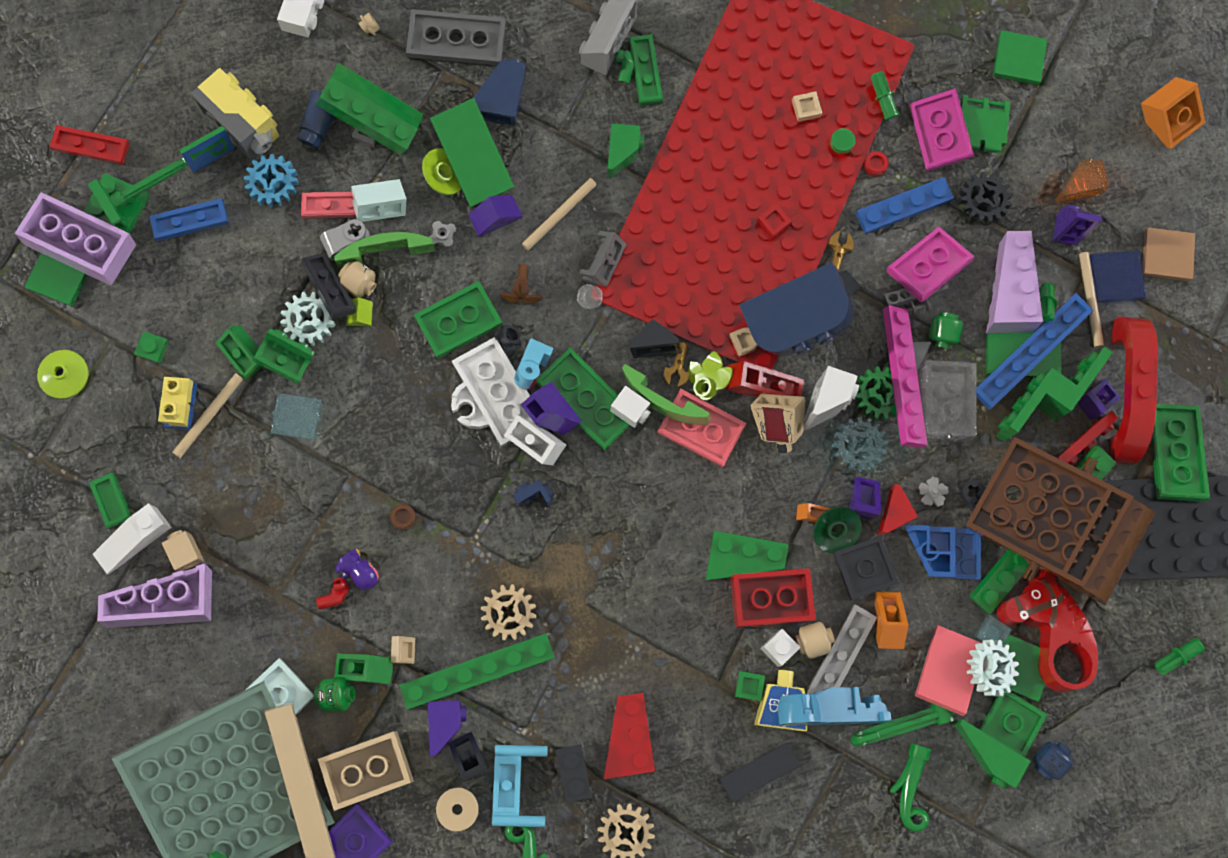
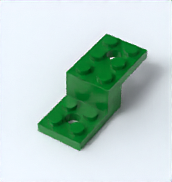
[996,347,1113,442]

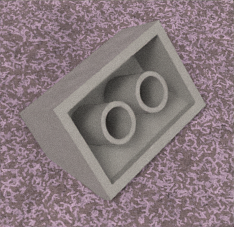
[579,0,638,75]

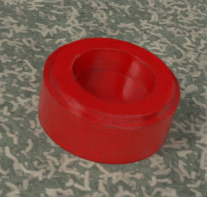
[863,151,889,177]

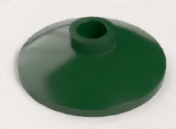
[813,506,862,553]

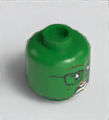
[314,677,355,712]

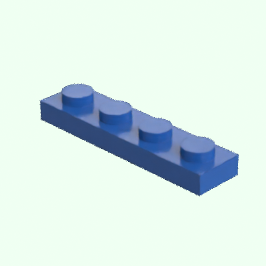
[856,177,954,235]

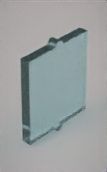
[271,393,322,440]

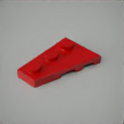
[603,693,655,779]

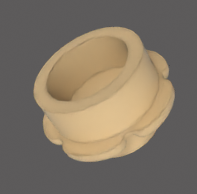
[359,13,380,35]

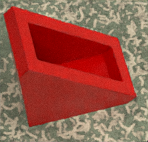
[877,484,918,536]

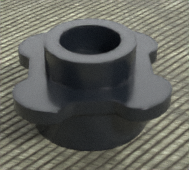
[494,325,521,352]

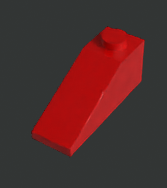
[724,361,804,397]

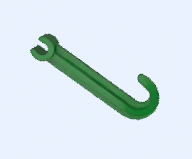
[850,704,954,748]

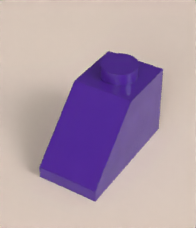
[428,700,467,756]

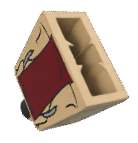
[751,394,805,453]

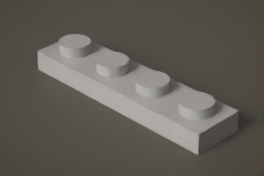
[805,605,877,694]

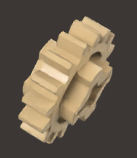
[481,584,536,641]
[597,803,655,858]

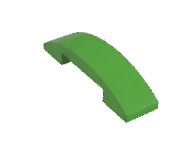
[334,232,435,268]
[622,364,711,425]

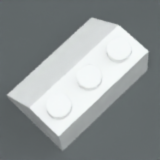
[804,366,859,430]

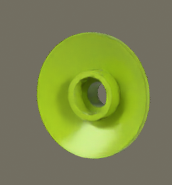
[422,148,462,195]
[37,350,89,399]

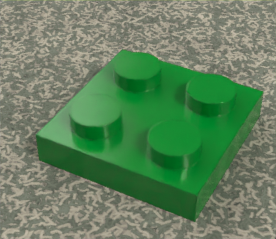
[83,173,150,234]

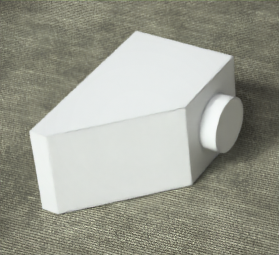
[504,415,566,465]

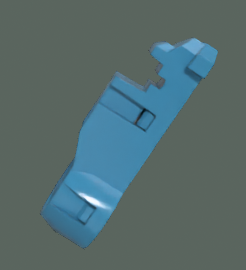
[777,687,891,726]

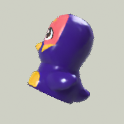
[336,548,379,590]

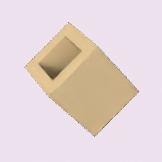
[162,530,204,572]

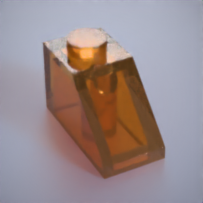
[1055,159,1110,204]

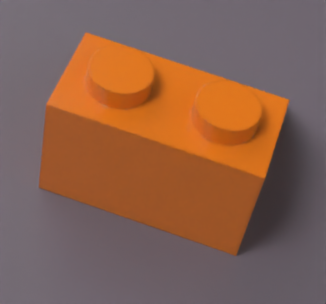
[1141,77,1206,149]

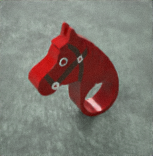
[997,570,1098,693]

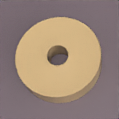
[436,788,479,831]

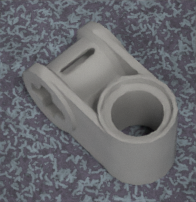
[320,219,370,260]

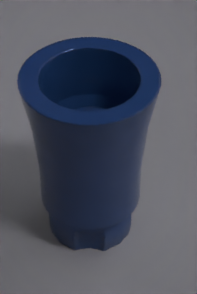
[296,90,335,149]

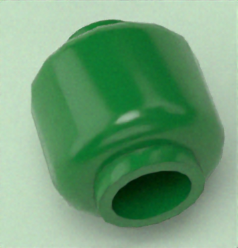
[929,312,963,349]

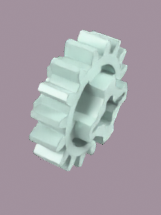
[280,292,336,346]
[967,639,1019,696]

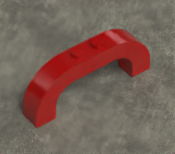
[1108,316,1158,465]

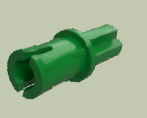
[871,71,899,120]
[1039,282,1057,323]
[1155,638,1205,675]

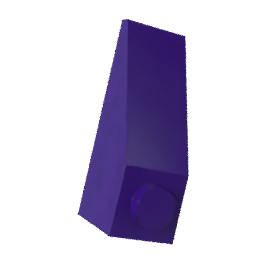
[1053,205,1102,246]

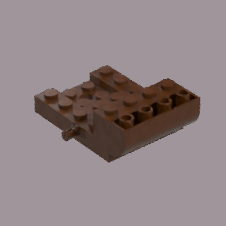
[965,437,1155,605]

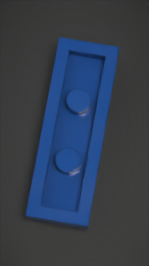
[149,198,229,242]

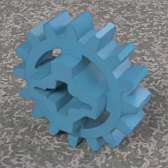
[244,154,299,208]

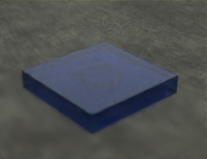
[1090,251,1146,303]

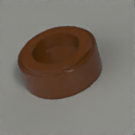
[390,504,416,530]

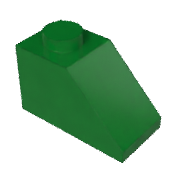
[607,123,644,178]
[334,653,393,684]

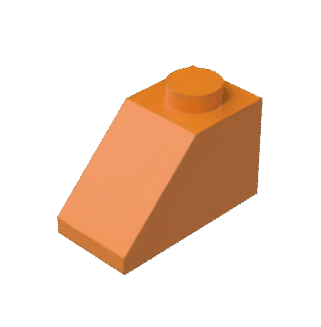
[875,591,909,649]

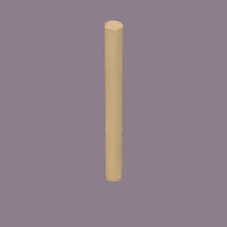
[522,178,596,251]
[1079,252,1104,348]
[172,373,243,458]

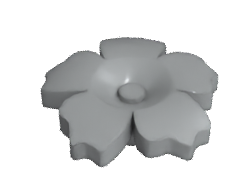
[918,477,949,507]

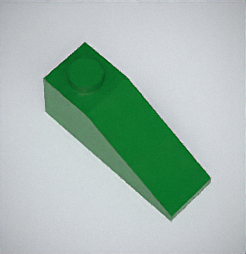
[954,719,1031,790]

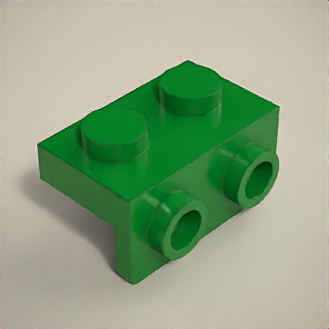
[252,329,315,384]

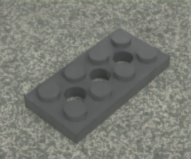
[406,9,506,65]

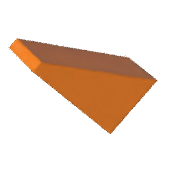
[796,503,831,523]

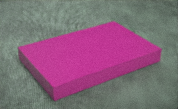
[909,88,974,172]
[887,226,974,303]

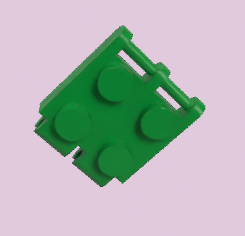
[960,94,1010,154]

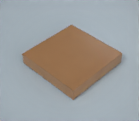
[1142,228,1195,282]

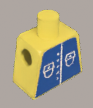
[755,670,807,731]

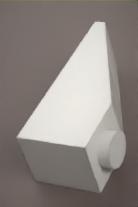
[93,503,172,575]

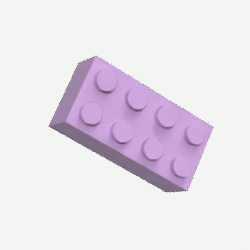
[15,192,136,286]

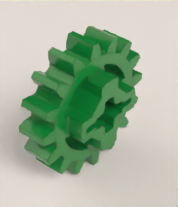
[854,366,897,421]

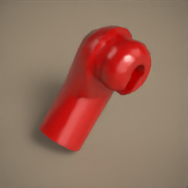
[316,577,349,610]

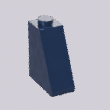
[473,59,526,126]

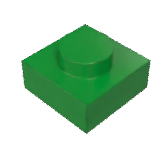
[134,331,169,364]
[735,671,765,702]

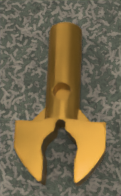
[828,231,854,271]
[663,342,689,389]

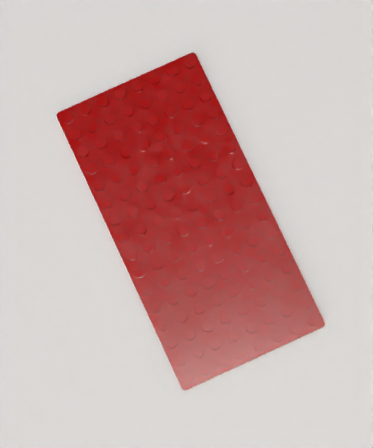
[591,0,914,370]

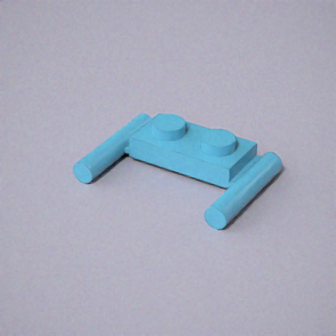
[492,745,548,827]

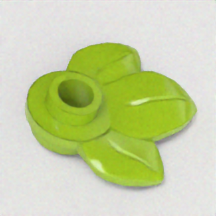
[688,351,733,400]

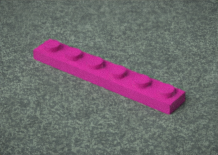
[883,305,928,449]

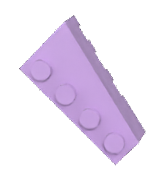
[986,231,1043,334]
[97,564,212,628]

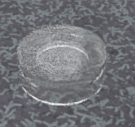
[577,284,603,309]

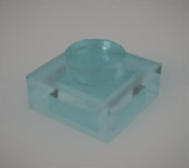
[974,615,1012,645]

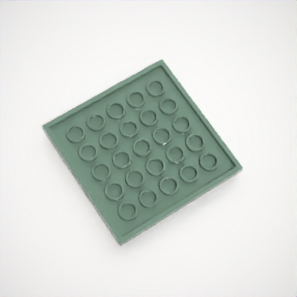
[112,681,334,858]

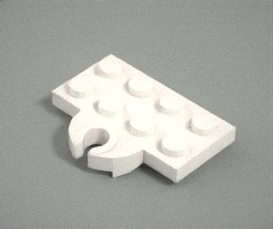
[451,338,534,447]

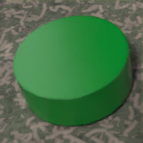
[830,128,855,154]

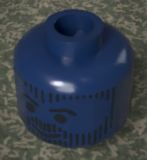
[1034,741,1074,781]

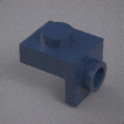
[513,480,554,507]

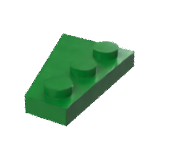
[705,531,789,581]

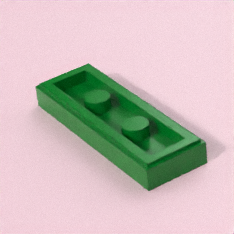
[629,34,663,106]

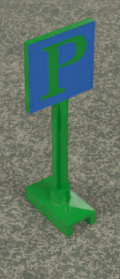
[88,126,235,230]

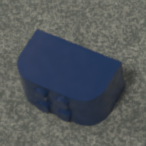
[739,262,854,356]

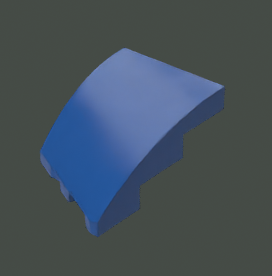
[906,525,981,580]

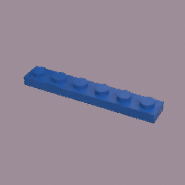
[972,293,1093,410]

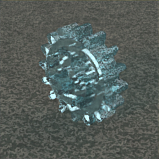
[832,417,888,472]

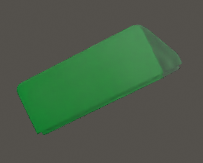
[215,325,263,380]

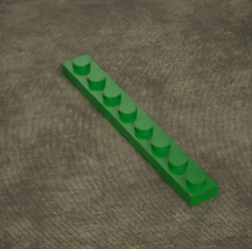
[969,446,1116,614]

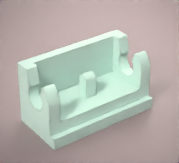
[352,179,406,222]

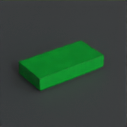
[88,472,132,529]

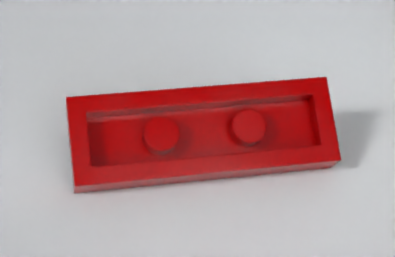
[49,125,130,165]
[1056,410,1118,465]

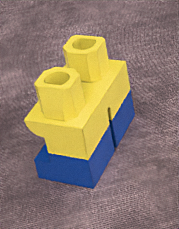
[158,377,197,430]

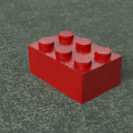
[730,568,816,628]

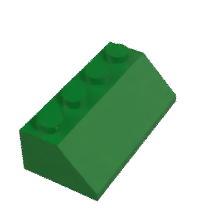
[315,62,423,155]

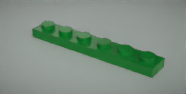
[399,634,555,710]

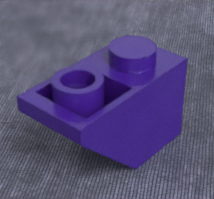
[520,382,582,435]

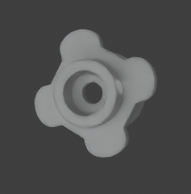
[429,221,456,247]

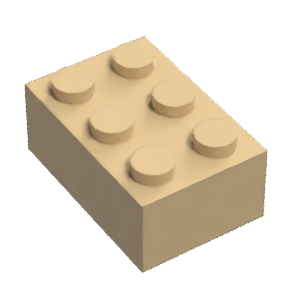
[318,731,414,811]

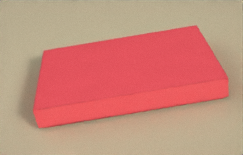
[657,389,746,467]
[915,625,980,716]

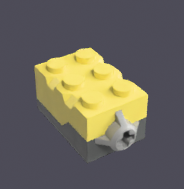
[190,68,279,161]

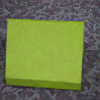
[346,297,373,326]

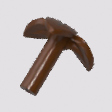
[500,264,543,305]

